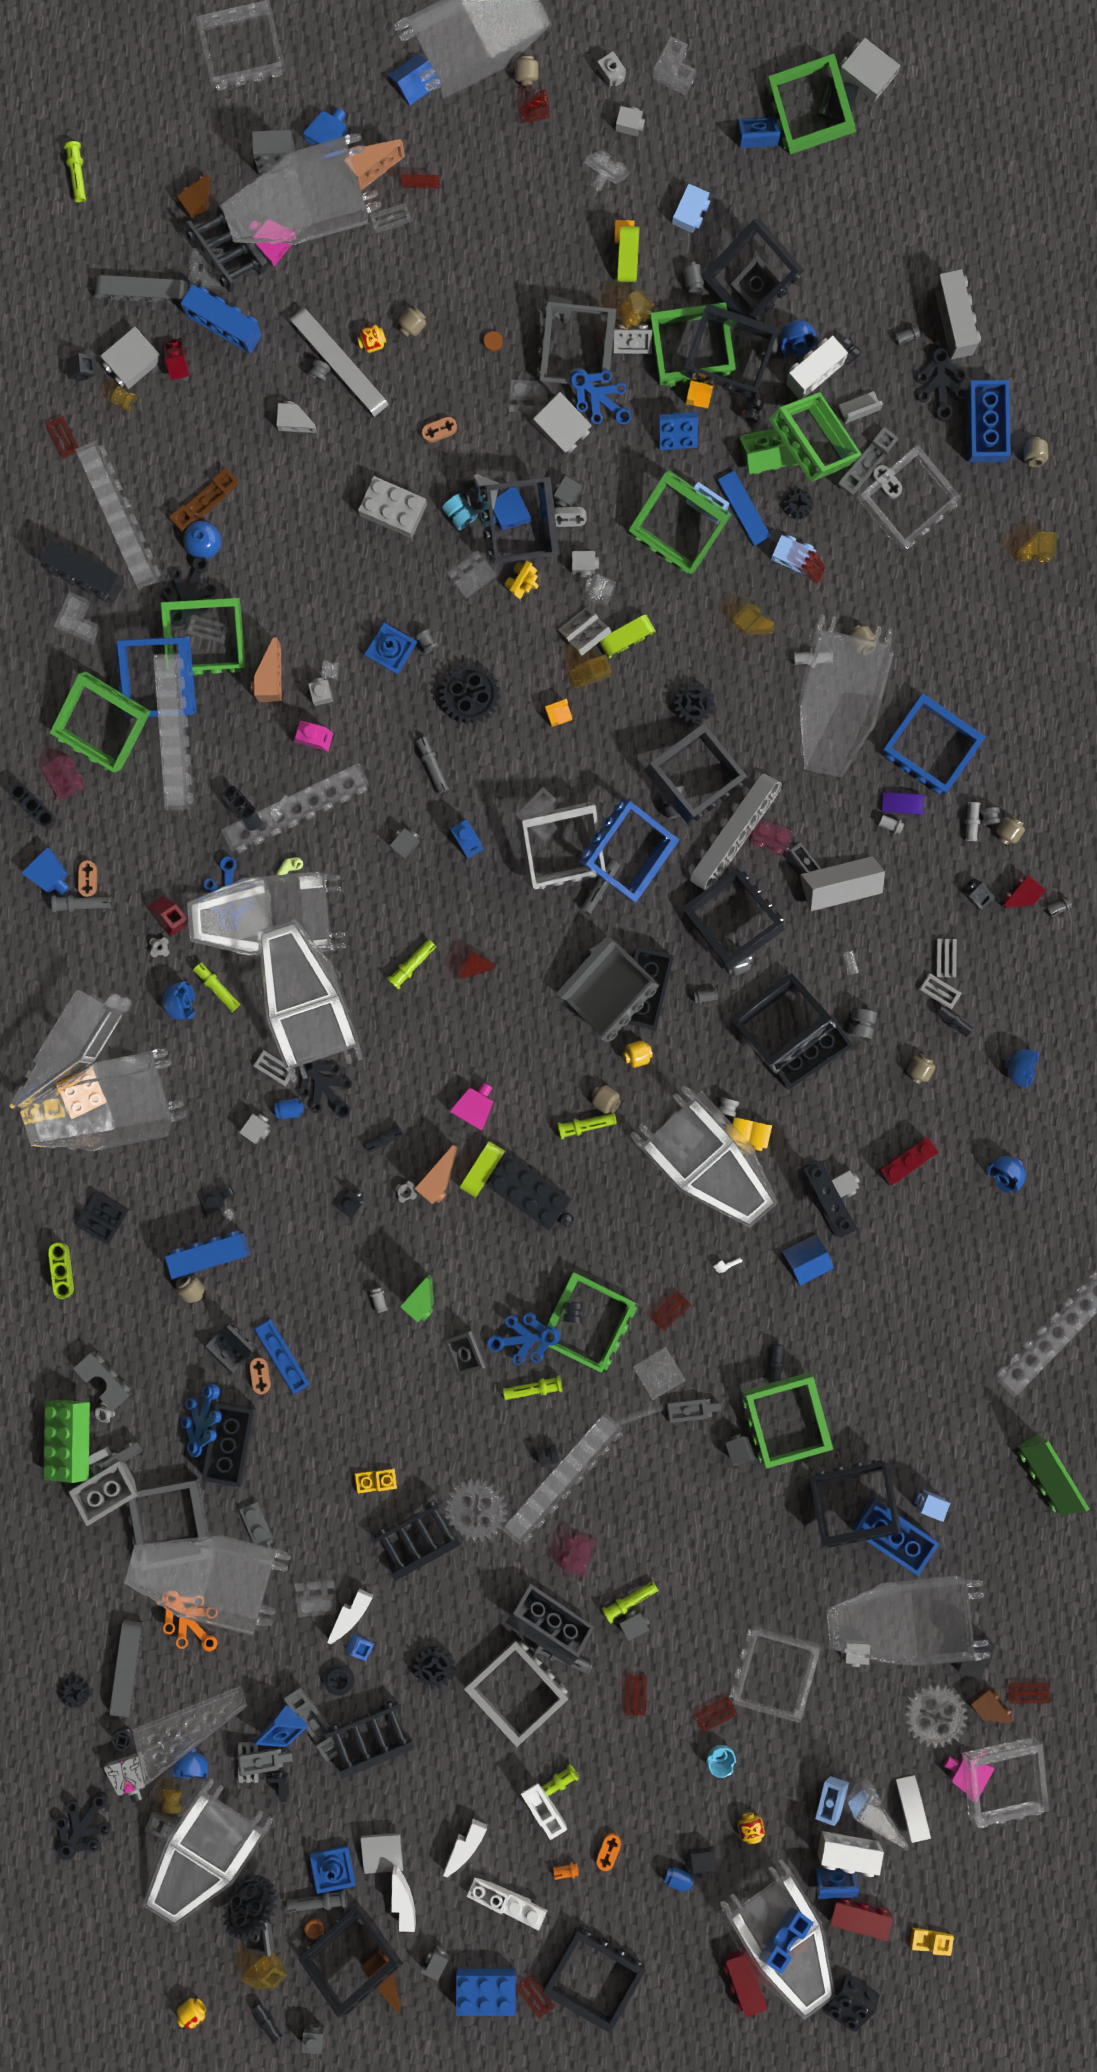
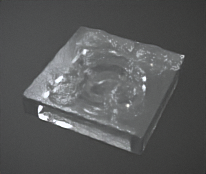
[584,151,630,191]
[633,1346,685,1400]

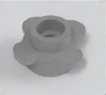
[150,938,169,957]
[395,1181,417,1203]
[95,1402,115,1423]

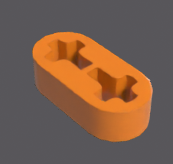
[596,1833,621,1871]

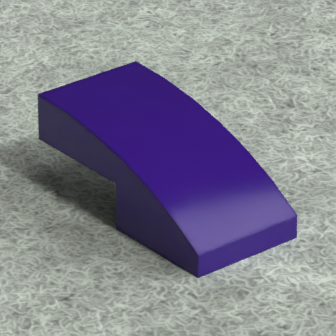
[882,793,924,815]

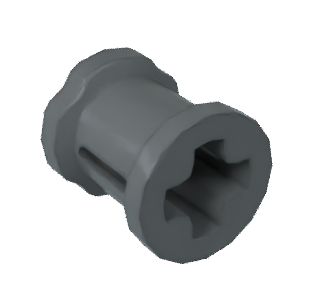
[415,629,439,654]

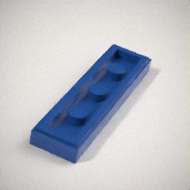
[718,470,771,547]
[254,1319,310,1395]

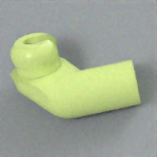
[276,857,303,879]

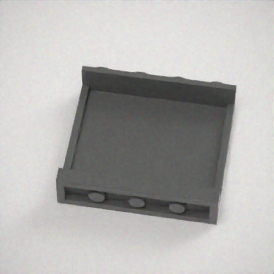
[556,937,659,1042]

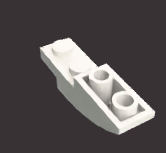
[467,1878,547,1930]

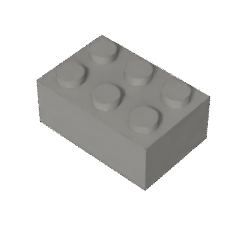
[358,476,427,539]

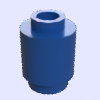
[275,1098,304,1120]
[663,1867,693,1892]

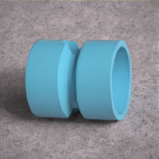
[442,493,478,530]

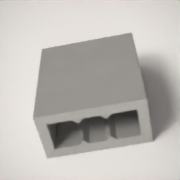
[840,38,900,102]
[101,327,162,389]
[531,392,592,455]

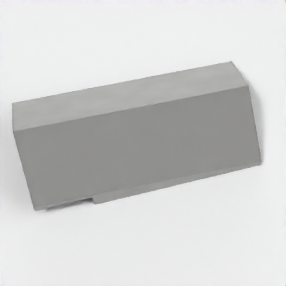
[800,856,885,912]

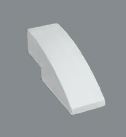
[327,1589,373,1644]
[896,1775,931,1843]
[521,1783,567,1840]
[443,1819,487,1877]
[392,1866,416,1932]

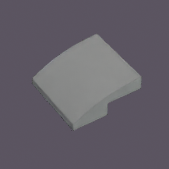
[558,606,611,656]
[361,1833,403,1874]

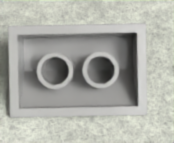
[69,1462,138,1526]

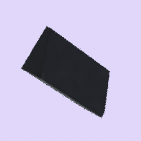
[783,842,821,879]

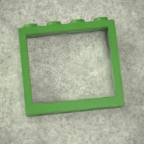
[767,54,856,154]
[650,302,736,387]
[769,392,862,482]
[629,470,732,574]
[161,598,245,676]
[50,672,151,773]
[539,1272,637,1373]
[742,1372,833,1469]

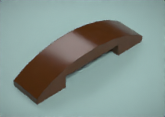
[169,468,239,532]

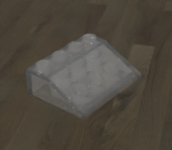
[846,1779,909,1851]

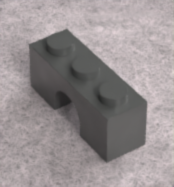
[73,1351,132,1411]

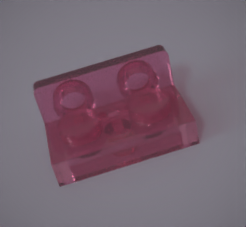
[41,755,86,801]
[751,819,795,855]
[561,1533,597,1578]

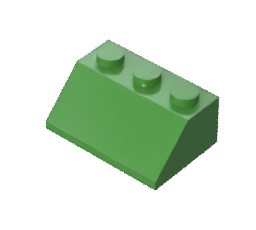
[739,428,798,474]
[401,1275,434,1322]

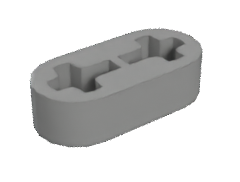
[873,465,902,499]
[554,507,587,527]

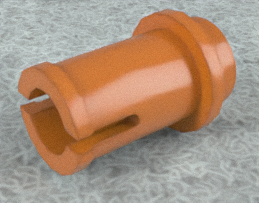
[553,1862,579,1880]

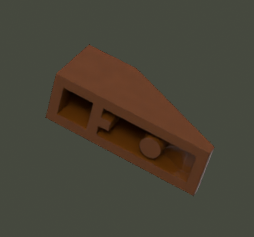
[360,1947,401,2013]

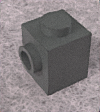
[553,476,582,507]
[390,828,420,860]
[726,1434,755,1466]
[619,1609,650,1641]
[302,2024,325,2054]

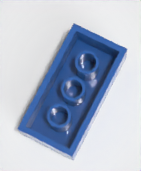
[181,284,262,354]
[967,380,1011,462]
[165,1230,251,1279]
[851,1497,940,1576]

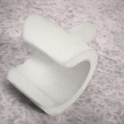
[714,1258,742,1273]

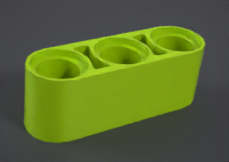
[617,226,639,282]
[599,615,656,658]
[460,1141,505,1198]
[49,1242,74,1299]

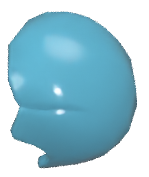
[706,1745,736,1778]

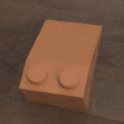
[344,139,405,191]
[251,638,282,702]
[415,1145,457,1204]

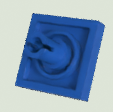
[659,412,698,450]
[365,623,417,675]
[310,1845,356,1894]

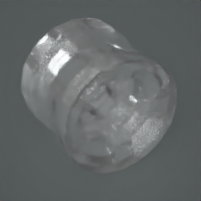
[321,660,340,681]

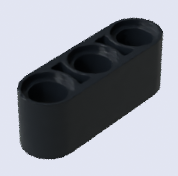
[8,782,56,828]
[221,785,262,831]

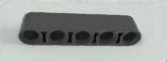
[94,275,188,303]
[110,1620,144,1718]

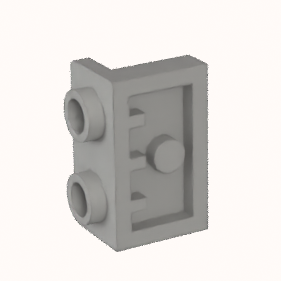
[614,324,652,354]

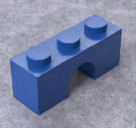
[758,1907,814,1975]

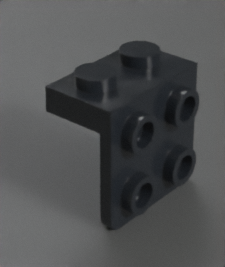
[204,1323,254,1375]
[824,1973,880,2032]

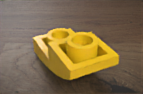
[354,1469,397,1493]

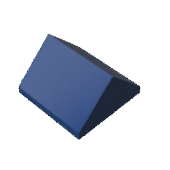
[388,54,440,106]
[738,117,780,148]
[782,1234,834,1286]
[254,1705,307,1747]
[815,1868,859,1899]

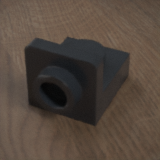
[961,878,995,911]
[336,1189,365,1219]
[267,1771,289,1802]

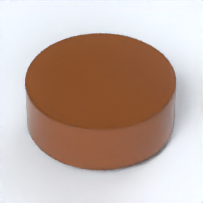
[484,331,503,352]
[304,1918,324,1939]

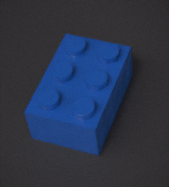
[456,1968,516,2016]

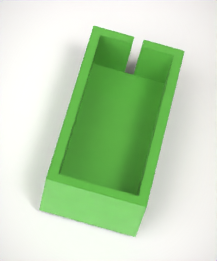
[44,1400,90,1483]

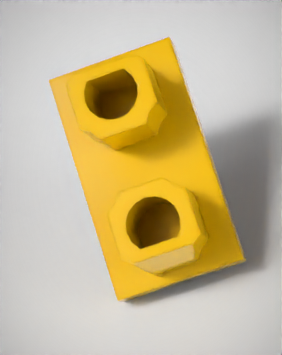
[505,561,538,599]

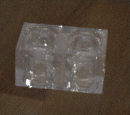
[585,573,616,608]

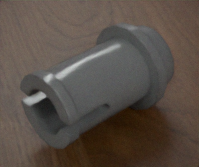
[895,325,920,345]
[1046,897,1072,917]
[693,988,718,1005]

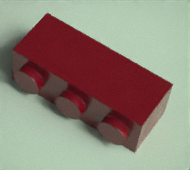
[878,1137,939,1186]
[829,1898,893,1941]
[723,1948,768,2018]

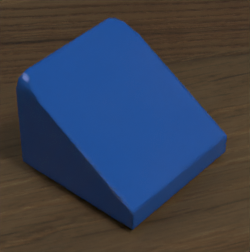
[346,1633,374,1661]

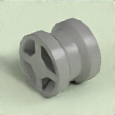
[717,1097,739,1117]

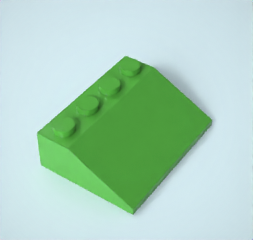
[1017,1434,1089,1515]

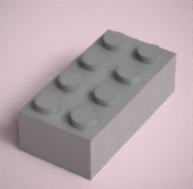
[934,269,981,360]

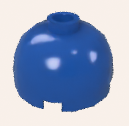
[779,320,818,357]
[183,521,222,559]
[161,981,196,1020]
[1005,1049,1039,1088]
[986,1156,1026,1194]
[169,1748,208,1779]

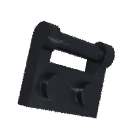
[817,77,859,123]

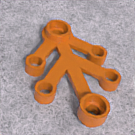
[161,1590,217,1651]

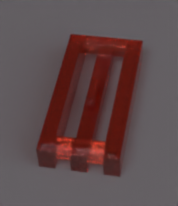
[401,174,440,189]
[46,416,80,459]
[801,550,826,584]
[650,1291,691,1331]
[626,1675,647,1716]
[1010,1682,1050,1704]
[695,1696,738,1732]
[516,1974,555,2019]

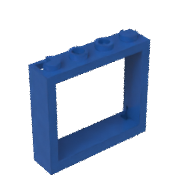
[115,636,197,718]
[882,694,986,795]
[579,798,679,903]

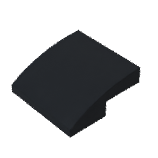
[75,1190,130,1245]

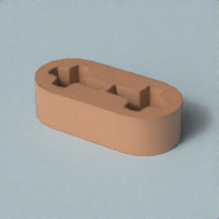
[422,417,457,443]
[78,860,97,897]
[250,1357,271,1394]

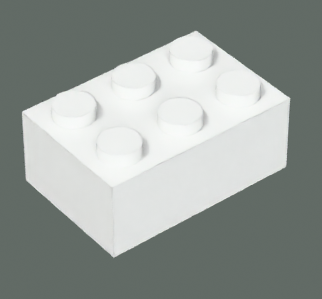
[786,336,848,400]
[818,1831,884,1877]

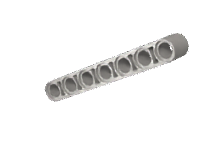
[289,307,388,417]
[690,774,782,890]

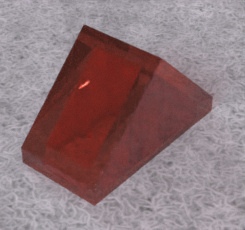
[517,89,550,124]
[459,951,497,980]

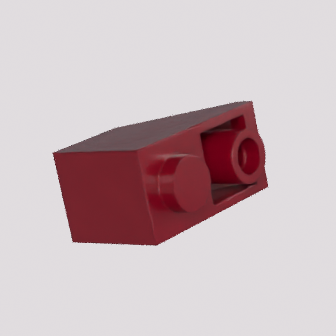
[164,339,189,380]
[1001,875,1046,909]
[147,897,188,937]

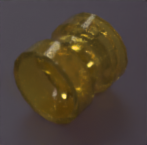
[111,386,137,412]
[162,1789,182,1814]

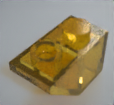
[620,289,655,329]
[1015,532,1057,562]
[731,602,776,635]
[569,655,612,689]
[241,1954,287,1989]

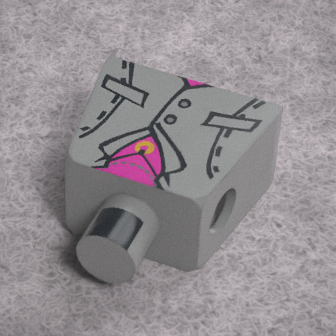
[104,1752,147,1803]

